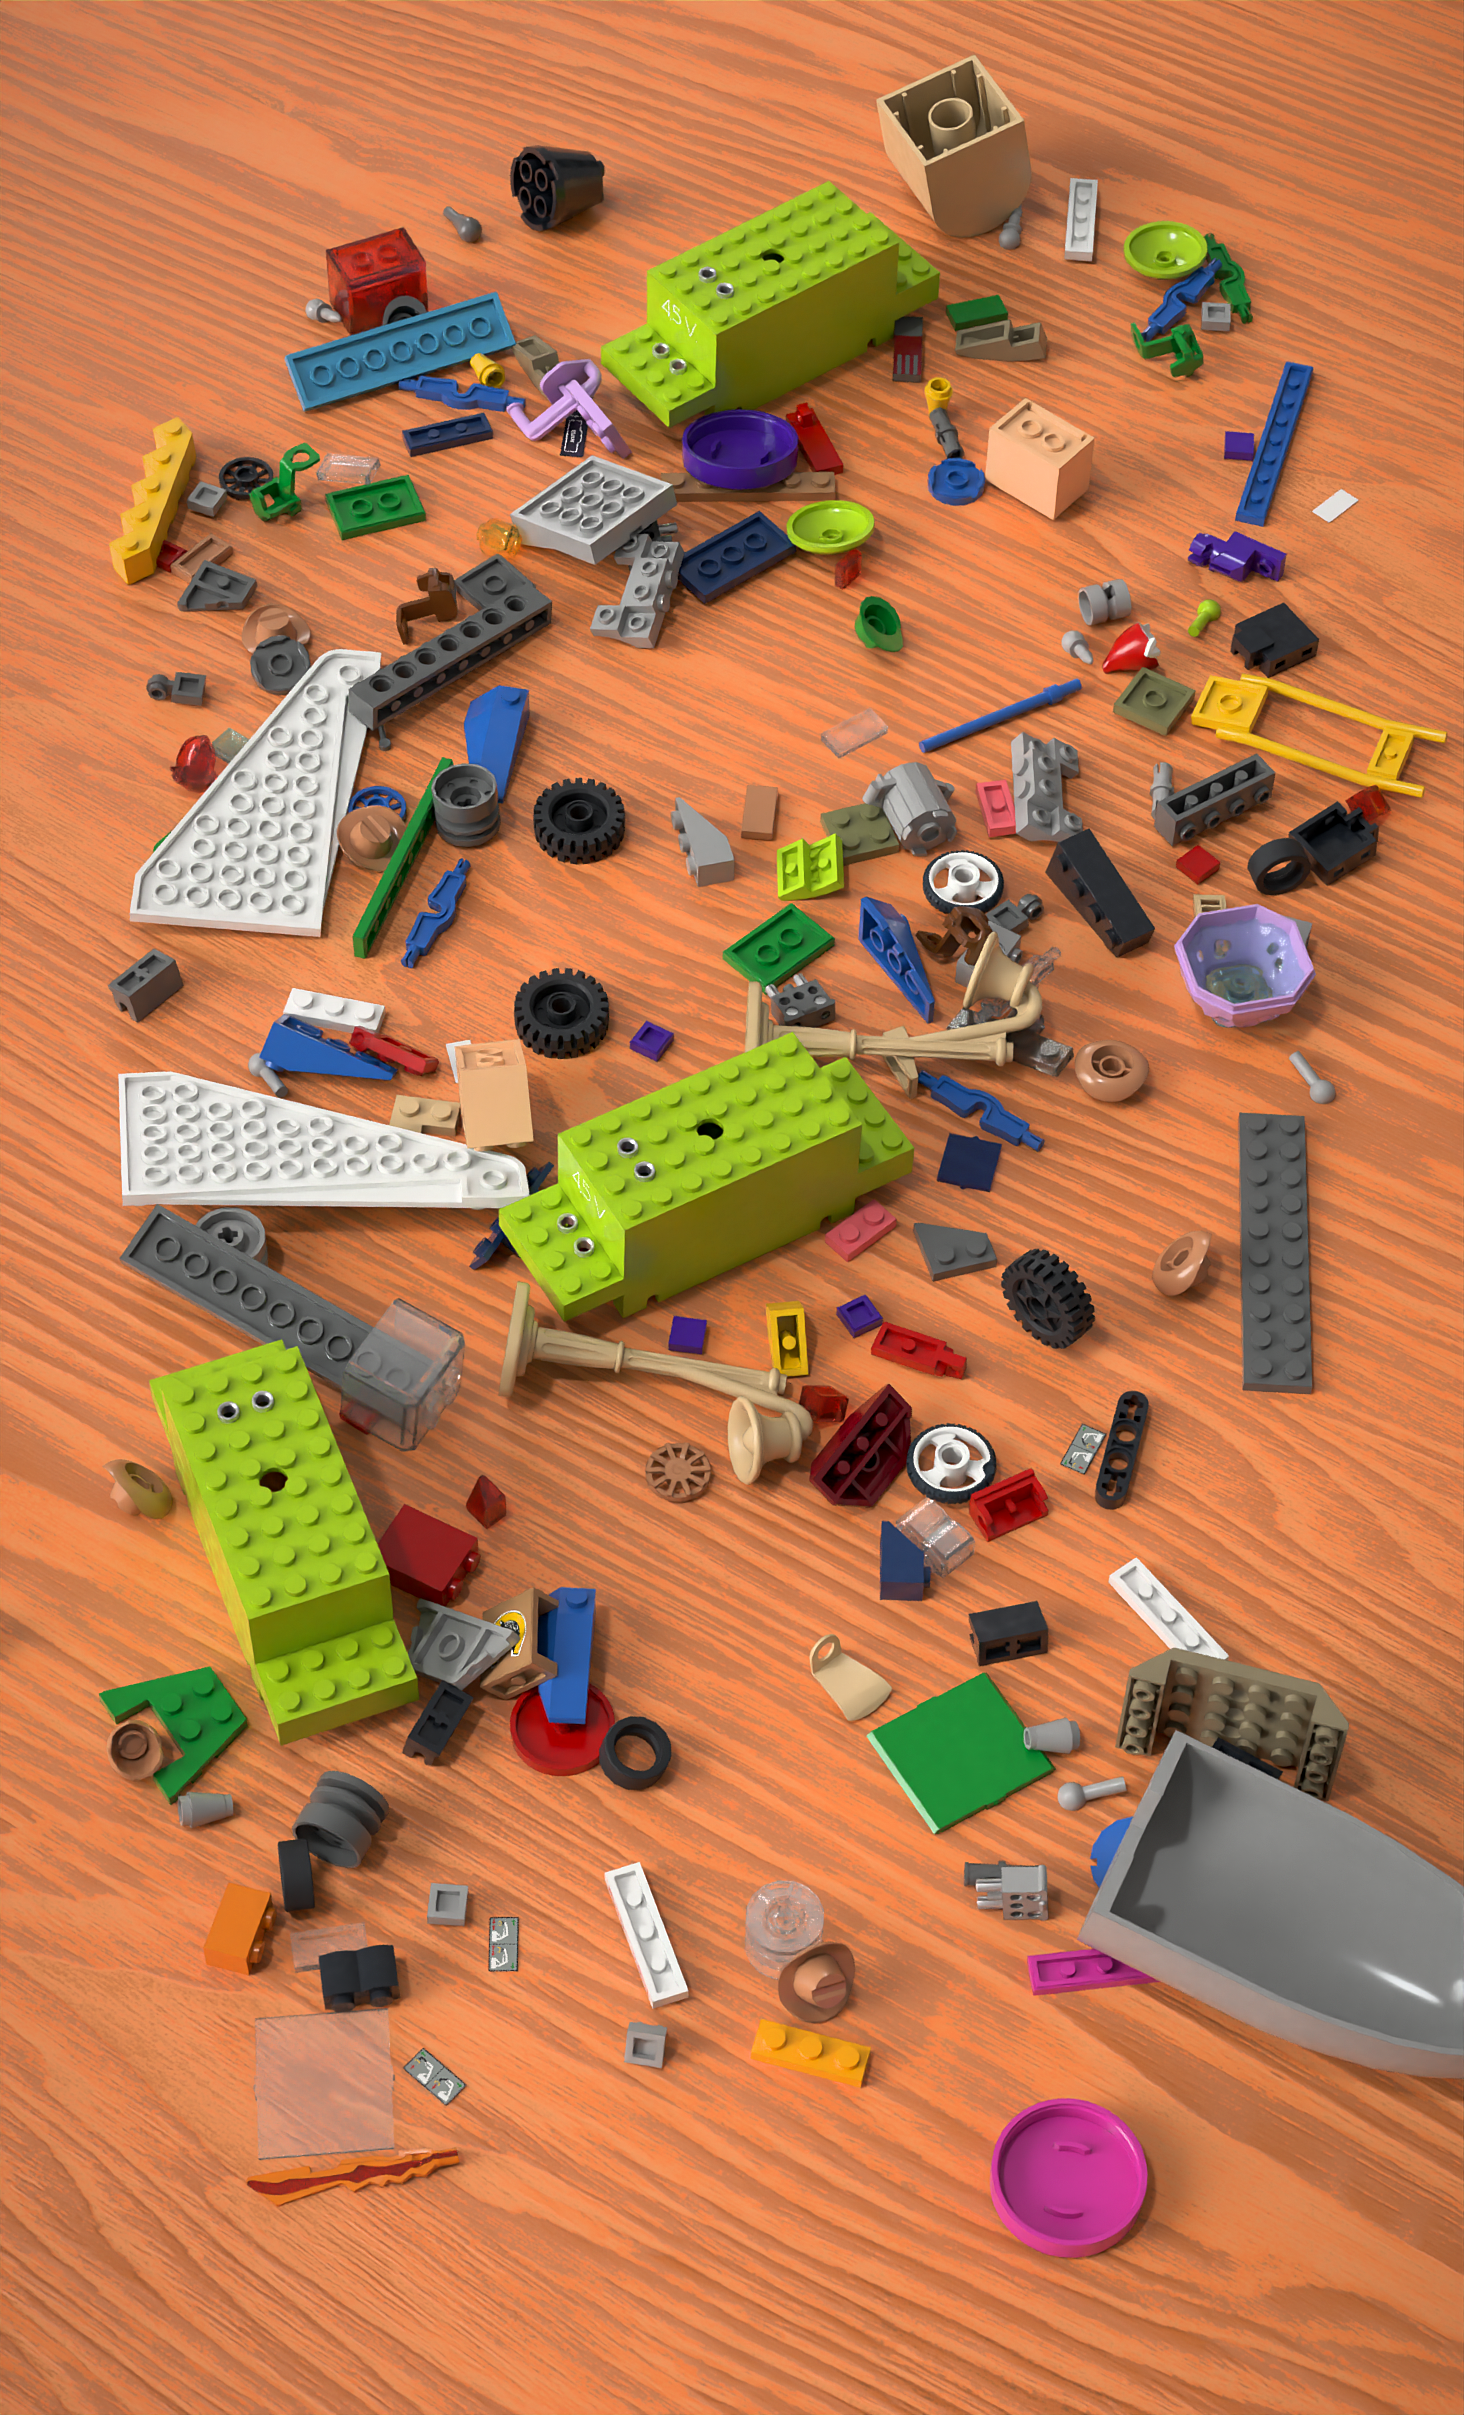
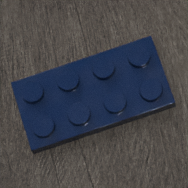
[677,511,796,604]

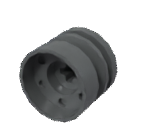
[431,763,501,847]
[292,1771,389,1868]

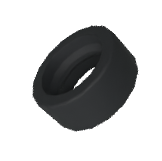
[1247,838,1311,895]
[599,1716,672,1790]
[278,1838,315,1912]

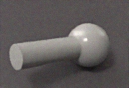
[1289,1051,1336,1104]
[248,1052,288,1098]
[1057,1777,1127,1811]

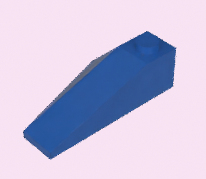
[464,685,530,804]
[858,897,935,1024]
[259,1014,398,1080]
[537,1587,596,1724]

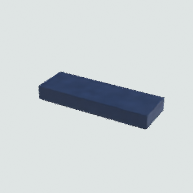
[402,413,493,457]

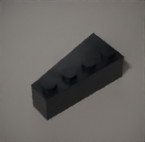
[1045,828,1155,958]

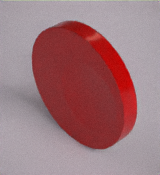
[510,1683,615,1776]

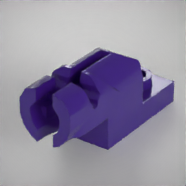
[1188,531,1287,582]

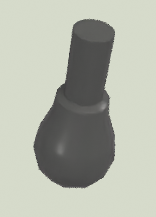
[443,206,482,242]

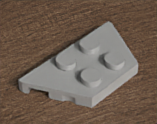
[408,1598,520,1691]

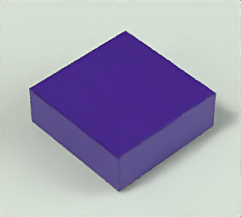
[1224,431,1254,461]
[630,1021,674,1062]
[836,1294,883,1338]
[668,1316,707,1354]

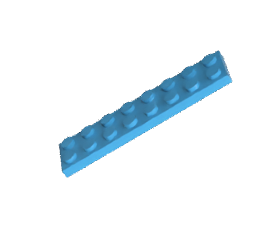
[284,291,516,412]

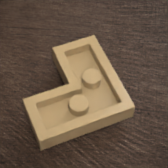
[389,1095,461,1136]

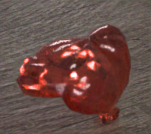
[170,735,218,794]

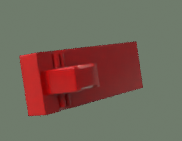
[786,402,844,475]

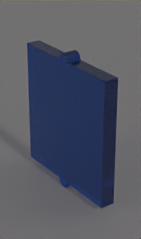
[937,1133,1002,1192]

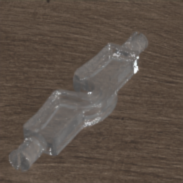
[973,946,1061,1024]

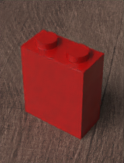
[377,1504,481,1607]

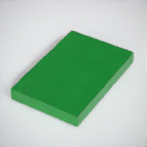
[325,474,426,540]
[722,903,835,995]

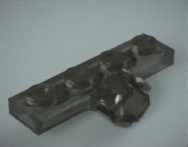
[946,1007,1074,1077]

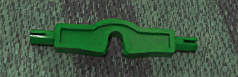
[1204,233,1253,324]

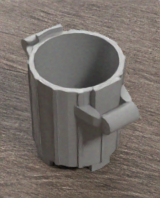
[862,762,957,856]

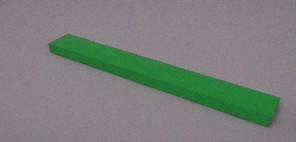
[352,757,454,959]

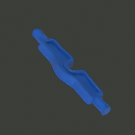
[1141,258,1222,342]
[399,376,526,412]
[401,858,471,968]
[918,1070,1045,1152]

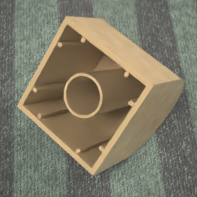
[876,54,1032,238]

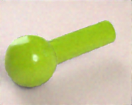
[1188,599,1221,637]

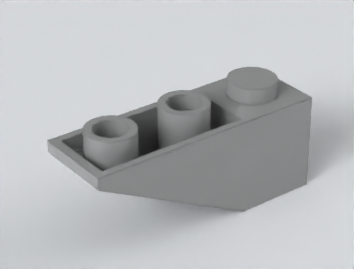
[671,797,735,887]

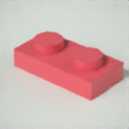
[975,780,1016,837]
[825,1199,897,1262]

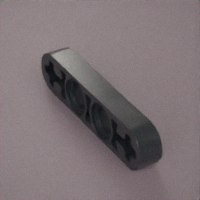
[1095,1391,1149,1510]

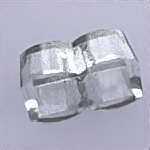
[896,1497,975,1578]

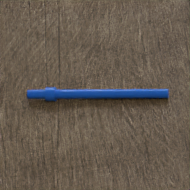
[919,679,1082,753]

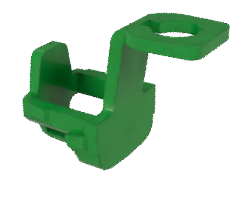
[1130,322,1204,378]
[249,443,320,521]

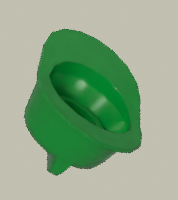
[854,596,903,652]

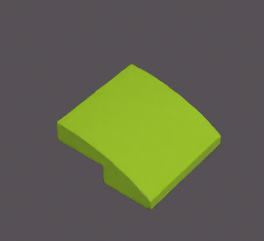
[777,833,844,901]

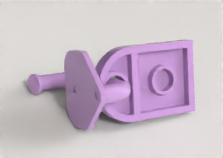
[507,359,632,459]

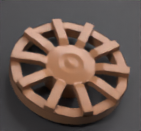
[646,1442,711,1502]

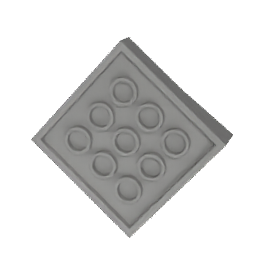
[510,455,677,565]

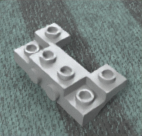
[590,534,685,649]
[1011,732,1083,842]

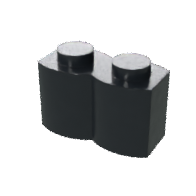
[318,1945,400,2013]

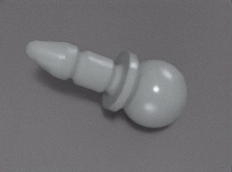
[999,204,1022,250]
[305,299,342,323]
[1061,630,1094,664]

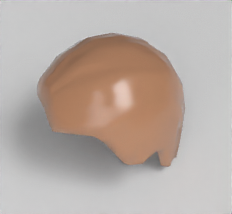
[106,1720,164,1780]

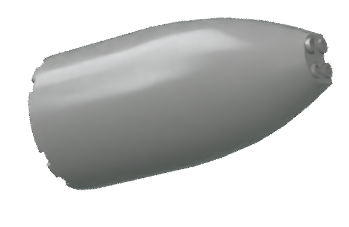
[1077,1730,1464,2079]

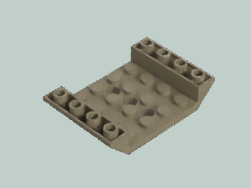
[1115,1647,1349,1801]

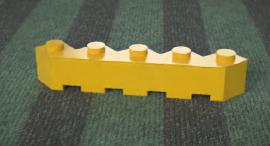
[109,417,197,586]

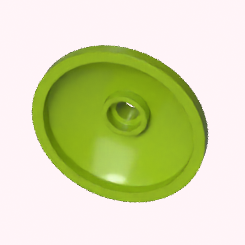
[1124,221,1207,280]
[786,500,875,555]

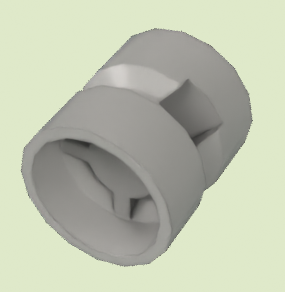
[1078,579,1131,625]

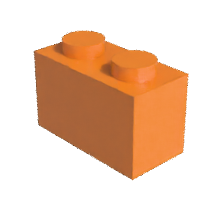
[203,1882,277,1976]

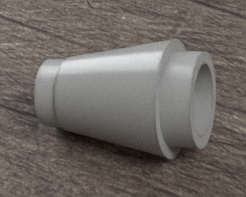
[1024,1718,1080,1754]
[178,1792,233,1828]

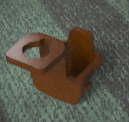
[396,567,458,645]
[915,906,993,966]

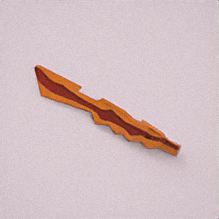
[246,2147,459,2207]

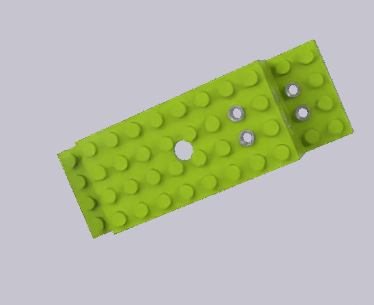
[601,181,940,428]
[499,1032,915,1322]
[149,1339,419,1746]

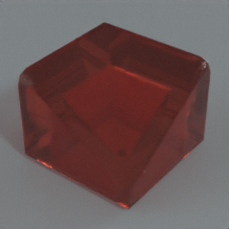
[1345,784,1391,823]
[799,1385,849,1422]
[466,1475,506,1530]

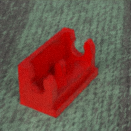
[969,1468,1049,1542]

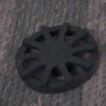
[219,457,274,500]

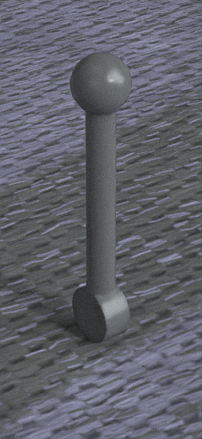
[378,725,391,751]

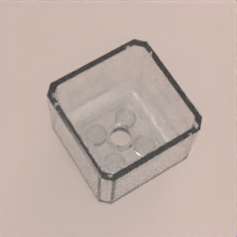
[340,1298,465,1452]

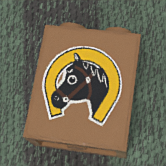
[480,1587,559,1700]

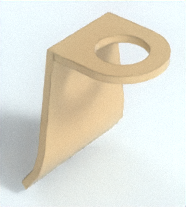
[809,1634,892,1721]

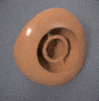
[242,604,310,653]
[337,805,406,871]
[1075,1040,1149,1102]
[1152,1231,1212,1296]
[102,1459,172,1519]
[778,1942,855,2023]

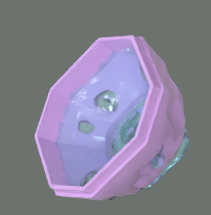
[1174,904,1316,1028]

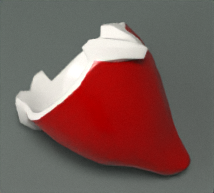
[1102,622,1160,674]

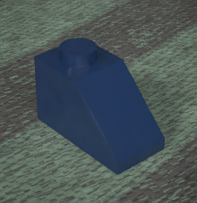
[880,1521,931,1601]

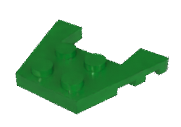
[99,1666,248,1805]

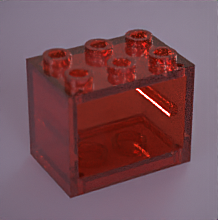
[325,227,429,336]

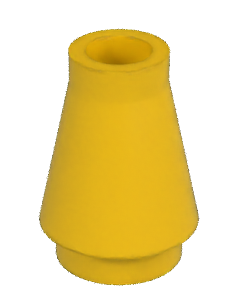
[470,353,505,388]
[925,377,953,415]

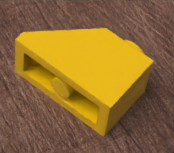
[766,1301,809,1376]

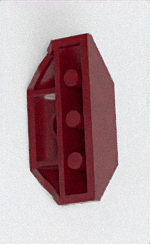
[809,1384,912,1508]

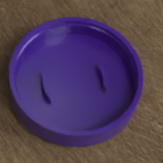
[682,410,798,489]

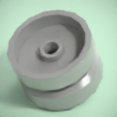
[195,1207,268,1267]

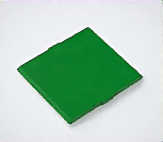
[866,1672,1056,1834]

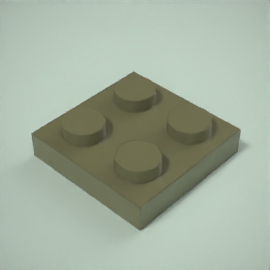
[1113,667,1196,736]
[820,803,899,866]

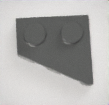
[177,560,258,612]
[913,1223,997,1282]

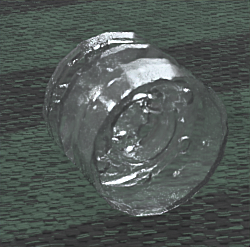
[745,1880,824,1980]

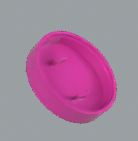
[989,2098,1147,2258]

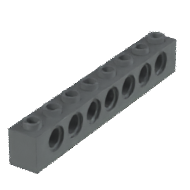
[348,583,552,730]

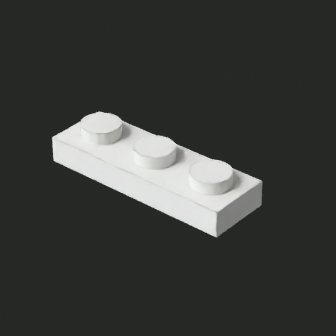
[283,988,385,1033]

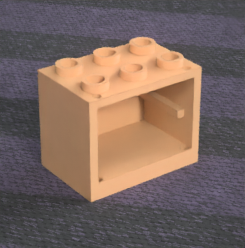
[985,398,1095,520]
[454,1039,534,1151]

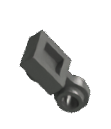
[146,672,206,706]
[985,894,1044,934]

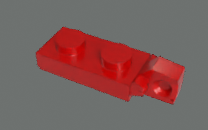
[349,1026,439,1076]
[871,1322,967,1380]

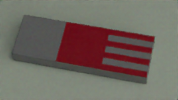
[893,316,923,382]

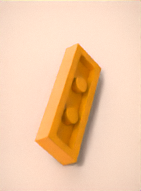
[751,2019,871,2088]

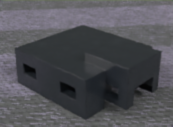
[1230,602,1319,678]
[1289,801,1379,886]

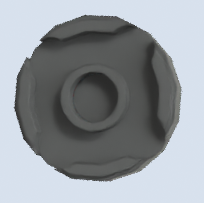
[250,635,311,695]

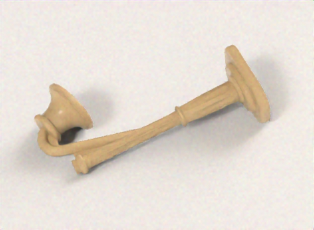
[745,931,1043,1066]
[498,1281,813,1485]

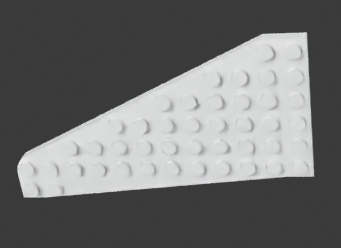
[130,649,381,937]
[118,1071,530,1210]

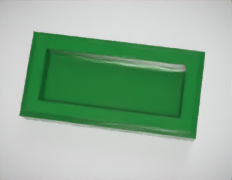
[946,295,1008,331]

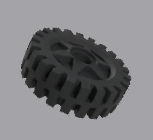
[533,778,625,864]
[514,968,609,1059]
[1001,1249,1095,1349]

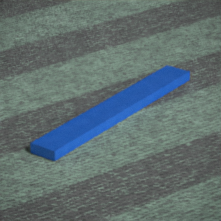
[1235,361,1314,527]

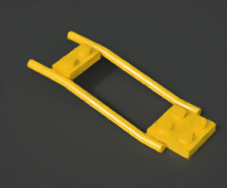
[1191,673,1448,798]

